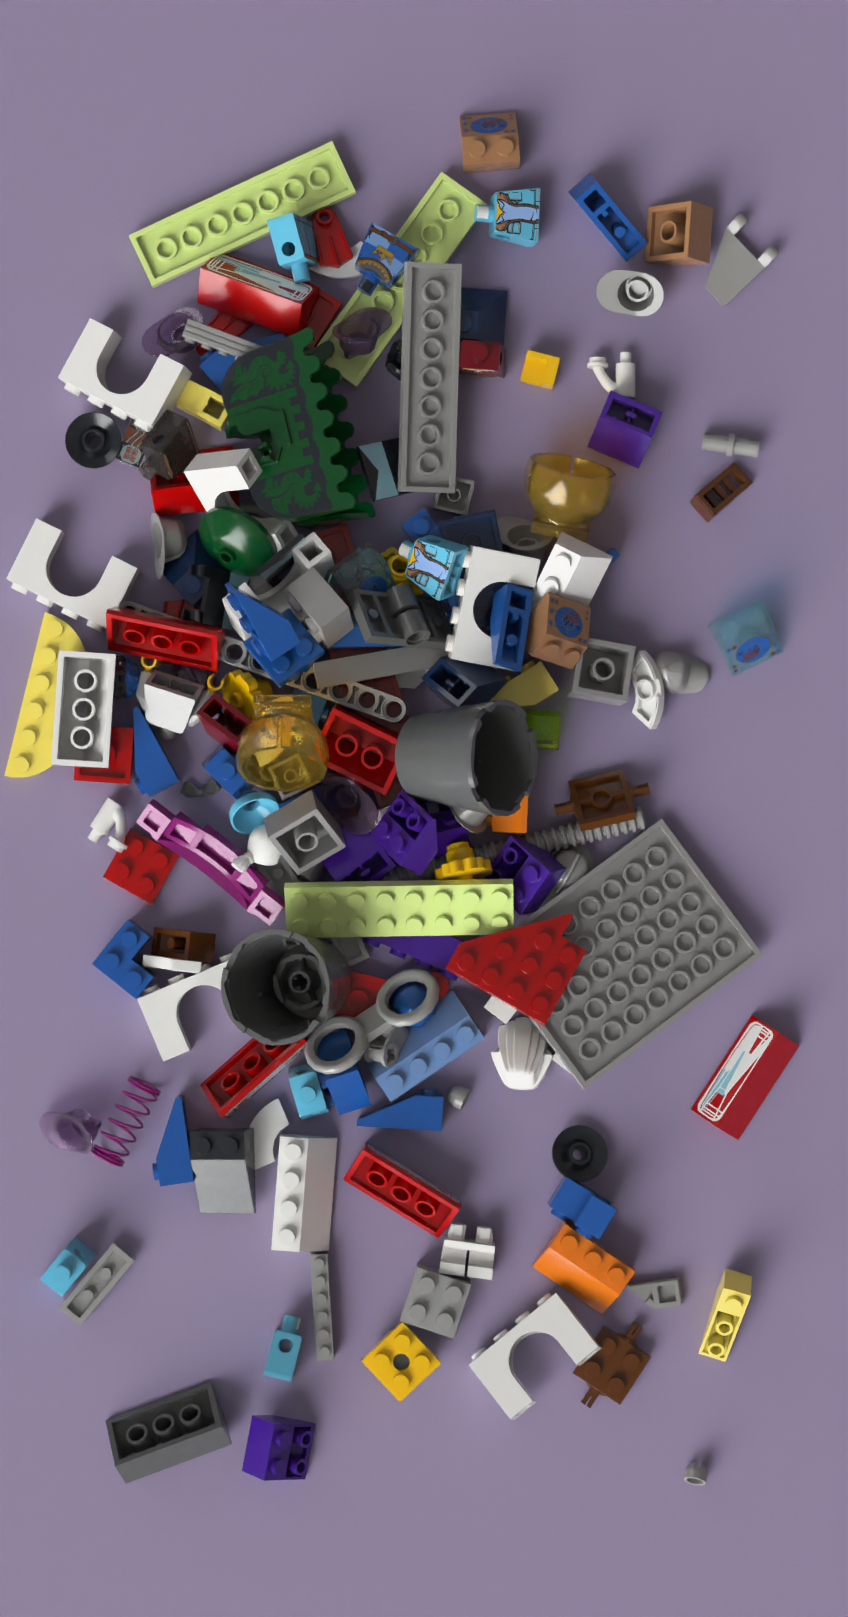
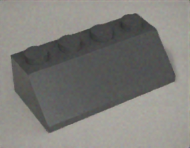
[105,1381,232,1484]

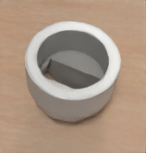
[447,1086,471,1110]
[684,1462,707,1485]

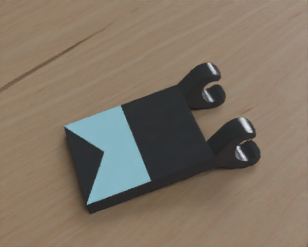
[356,438,413,502]
[257,533,306,588]
[182,564,250,632]

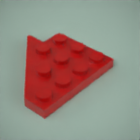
[445,914,586,1026]

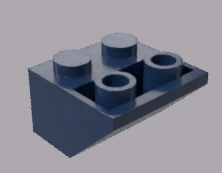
[422,655,508,708]

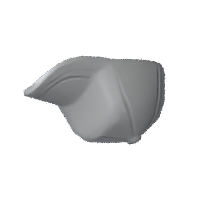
[652,650,709,694]

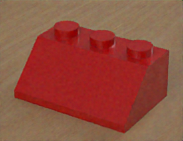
[150,445,240,517]
[309,703,399,796]

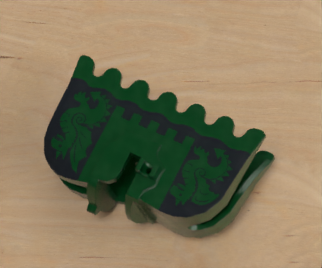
[221,327,376,529]

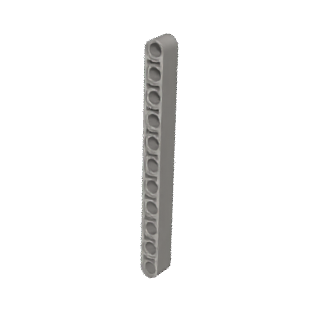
[119,601,408,723]

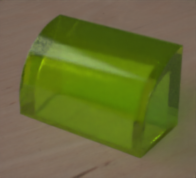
[523,709,561,750]

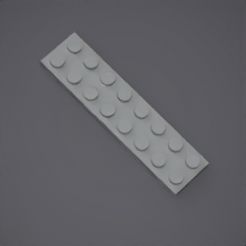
[398,261,462,493]

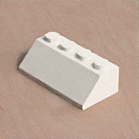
[530,532,613,616]
[51,650,116,768]
[271,1133,338,1252]

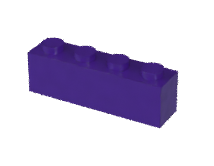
[363,935,464,981]

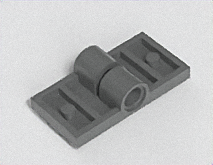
[347,583,453,650]

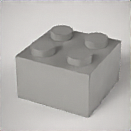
[286,567,354,649]
[566,638,636,706]
[263,790,346,875]
[400,1262,471,1339]

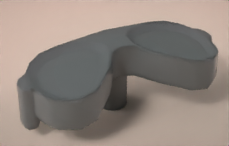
[180,778,220,798]

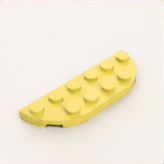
[4,612,86,778]

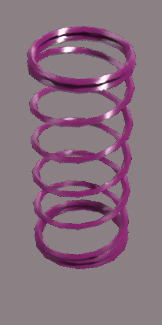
[91,1076,161,1167]

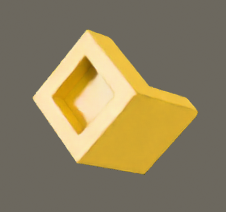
[520,350,560,390]

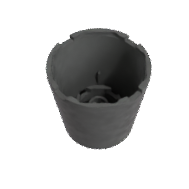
[395,700,538,816]
[221,929,351,1045]

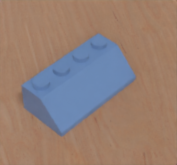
[365,990,485,1102]

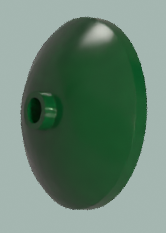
[199,506,277,577]

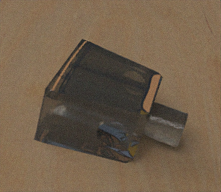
[138,409,200,480]

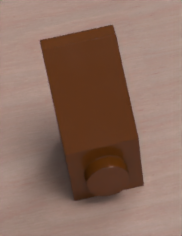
[151,927,216,962]

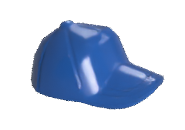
[388,974,437,1028]

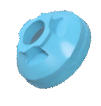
[229,790,279,834]

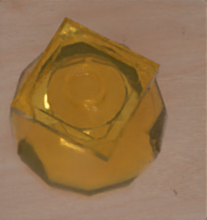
[524,453,616,543]
[236,695,329,792]

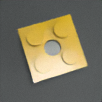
[361,1322,441,1402]

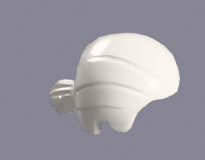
[231,824,281,873]

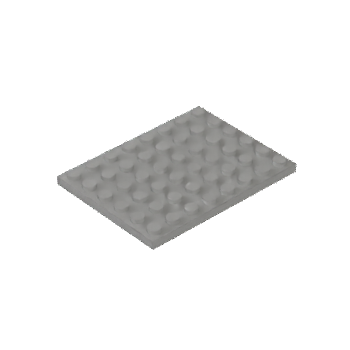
[514,819,763,1089]

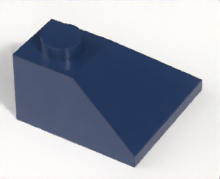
[460,287,508,347]
[163,529,230,608]

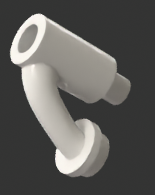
[587,352,635,399]
[87,798,128,853]

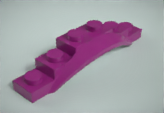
[136,798,285,926]

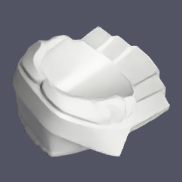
[491,1017,552,1090]

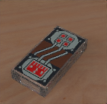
[114,418,157,470]

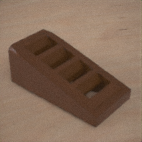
[690,463,753,522]

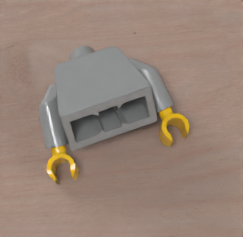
[136,657,226,740]

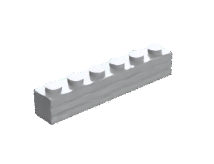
[182,319,263,360]
[310,1252,334,1361]

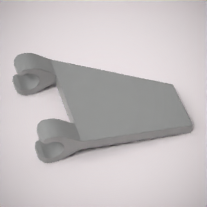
[705,214,778,307]

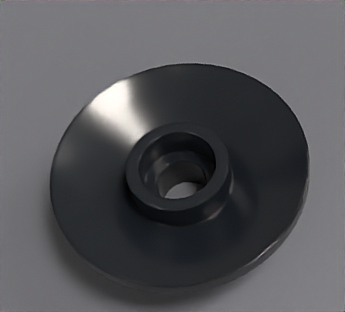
[65,412,122,469]
[552,1125,608,1182]

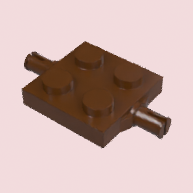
[554,769,650,832]
[573,1321,651,1408]

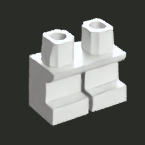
[439,1222,495,1280]

